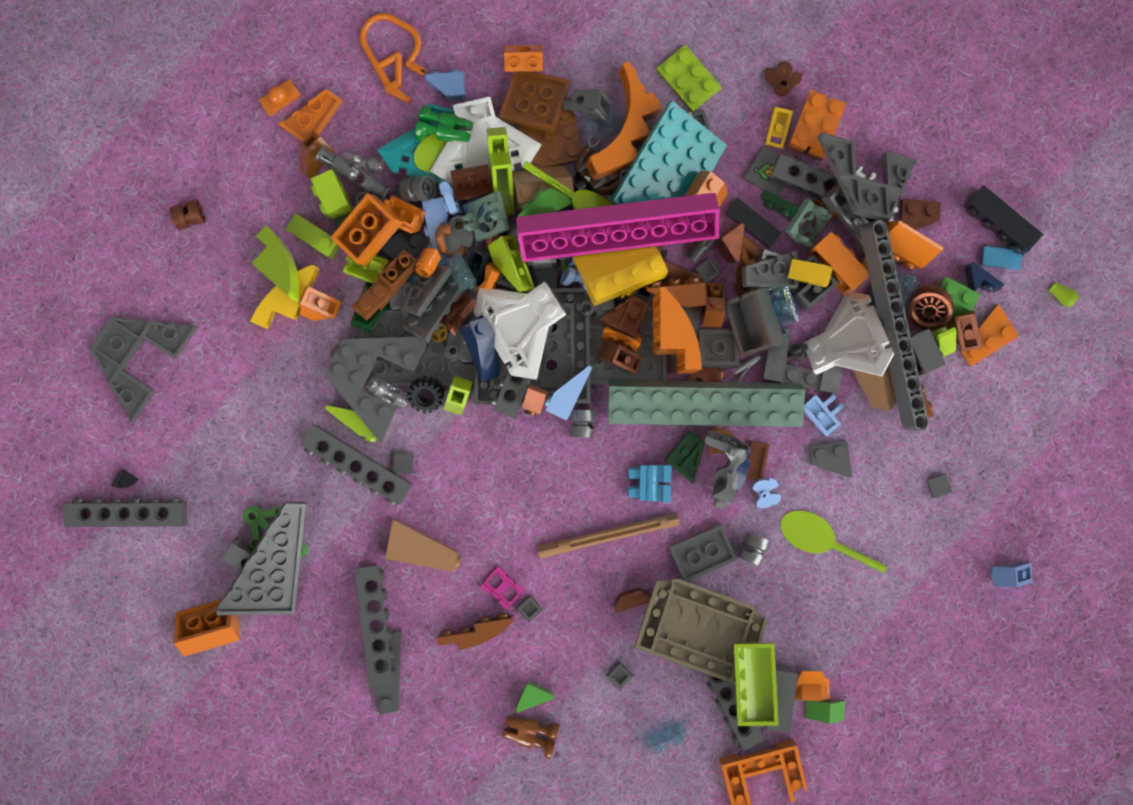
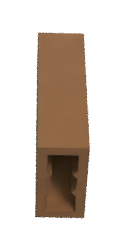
[852,351,897,411]
[385,519,462,572]

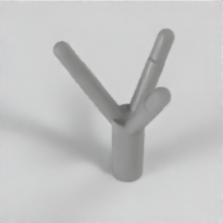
[734,354,761,382]

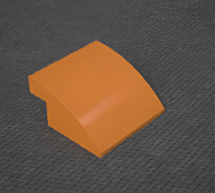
[653,287,702,374]

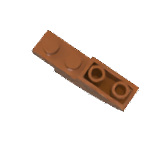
[352,250,418,321]
[437,613,514,650]

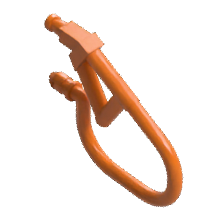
[359,13,427,104]

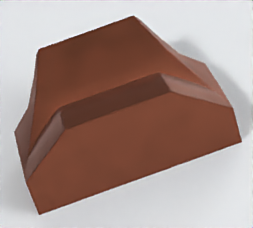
[946,310,982,352]
[613,588,651,613]

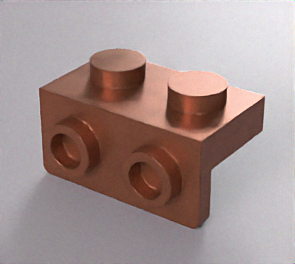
[450,164,493,201]

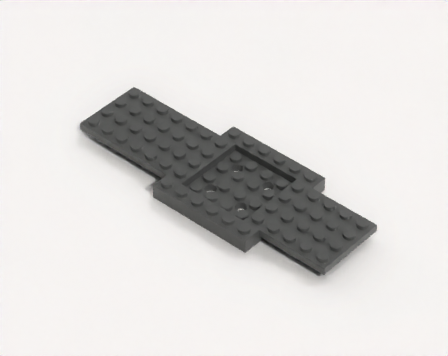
[360,288,667,405]

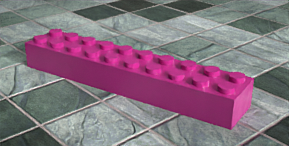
[516,193,719,262]

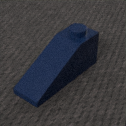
[460,317,500,382]

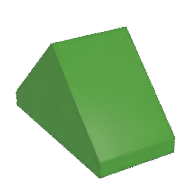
[516,680,554,713]
[805,699,845,724]

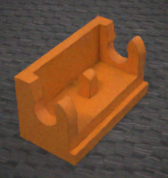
[384,195,426,234]

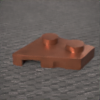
[900,199,941,230]
[600,295,650,338]

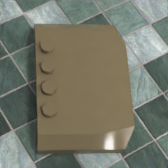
[634,579,768,685]

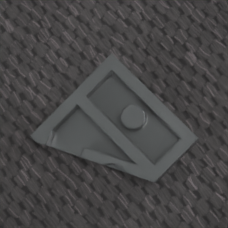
[808,441,853,477]

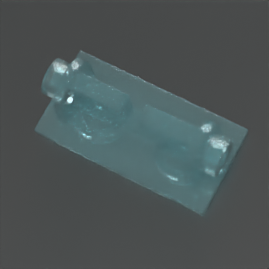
[445,251,477,292]
[899,273,919,313]
[646,723,688,754]

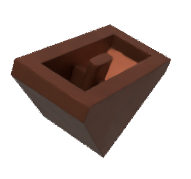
[714,223,745,264]

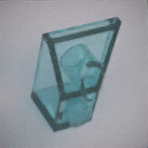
[769,284,801,328]

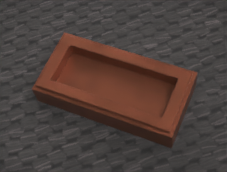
[746,440,770,480]

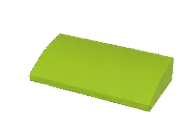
[734,641,779,726]

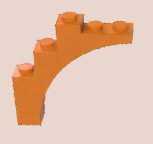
[586,61,661,182]

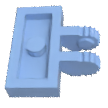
[439,181,465,216]
[804,394,844,437]

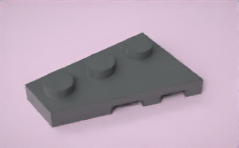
[742,251,798,290]
[403,263,452,317]

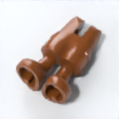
[502,716,560,759]

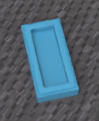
[981,246,1022,270]

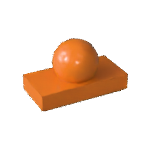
[259,79,301,117]

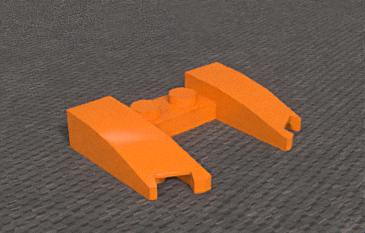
[719,739,808,805]

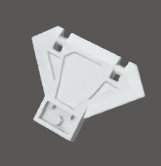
[430,97,541,185]
[473,282,566,380]
[803,292,894,377]

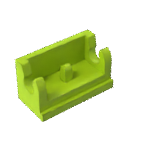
[343,255,390,284]

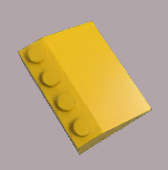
[572,246,668,306]

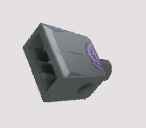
[563,89,611,121]
[220,536,254,571]

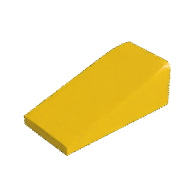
[765,107,793,149]
[787,259,833,287]

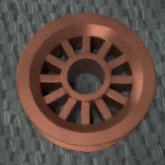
[908,286,954,330]

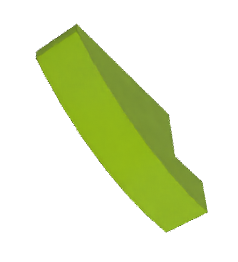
[486,127,515,215]
[252,225,299,302]

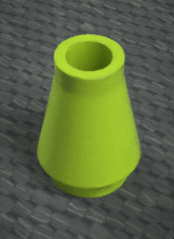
[1048,282,1080,308]

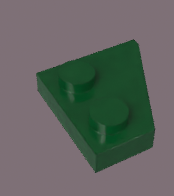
[760,189,798,222]
[664,431,705,484]

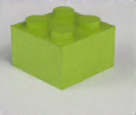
[311,169,354,221]

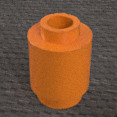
[416,247,441,277]

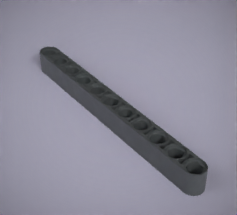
[860,220,928,431]

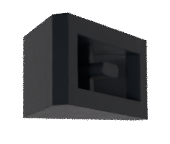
[464,245,493,286]

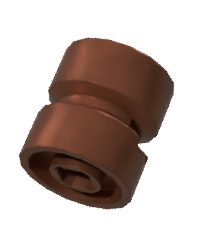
[169,199,206,231]

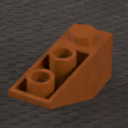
[645,276,706,307]

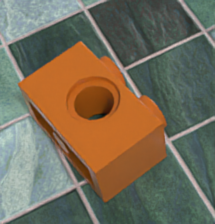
[504,45,543,72]

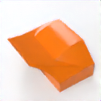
[475,262,502,291]
[298,286,342,322]
[795,671,830,701]

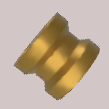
[431,323,449,343]

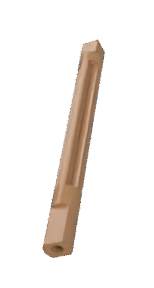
[537,512,680,559]

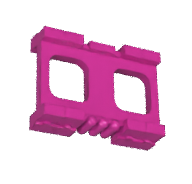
[480,566,525,610]

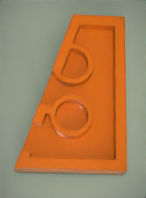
[278,89,343,142]
[959,304,1019,366]

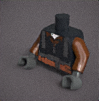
[573,135,628,196]

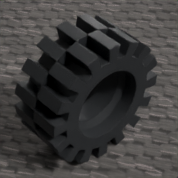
[408,376,444,414]

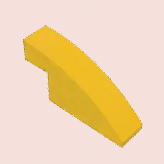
[250,265,320,329]

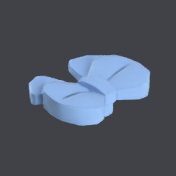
[752,477,781,508]

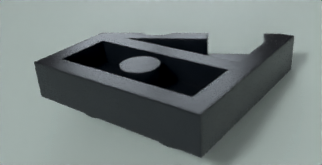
[380,231,428,261]

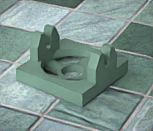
[462,192,510,241]
[785,198,832,252]

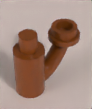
[740,236,761,266]

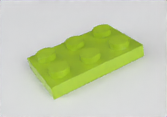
[656,44,722,113]

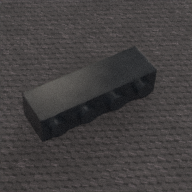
[963,185,1044,255]

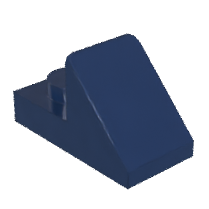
[965,262,1004,293]

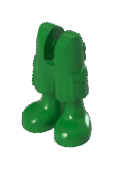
[416,105,474,142]

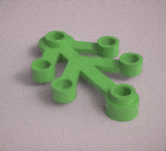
[243,506,308,558]

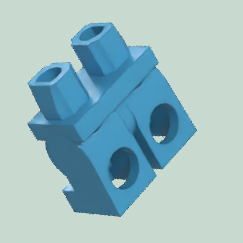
[627,465,672,503]

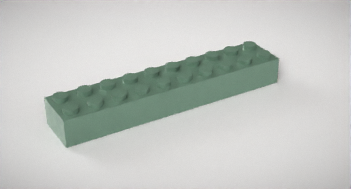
[608,380,805,427]

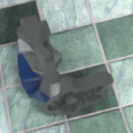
[705,430,751,509]

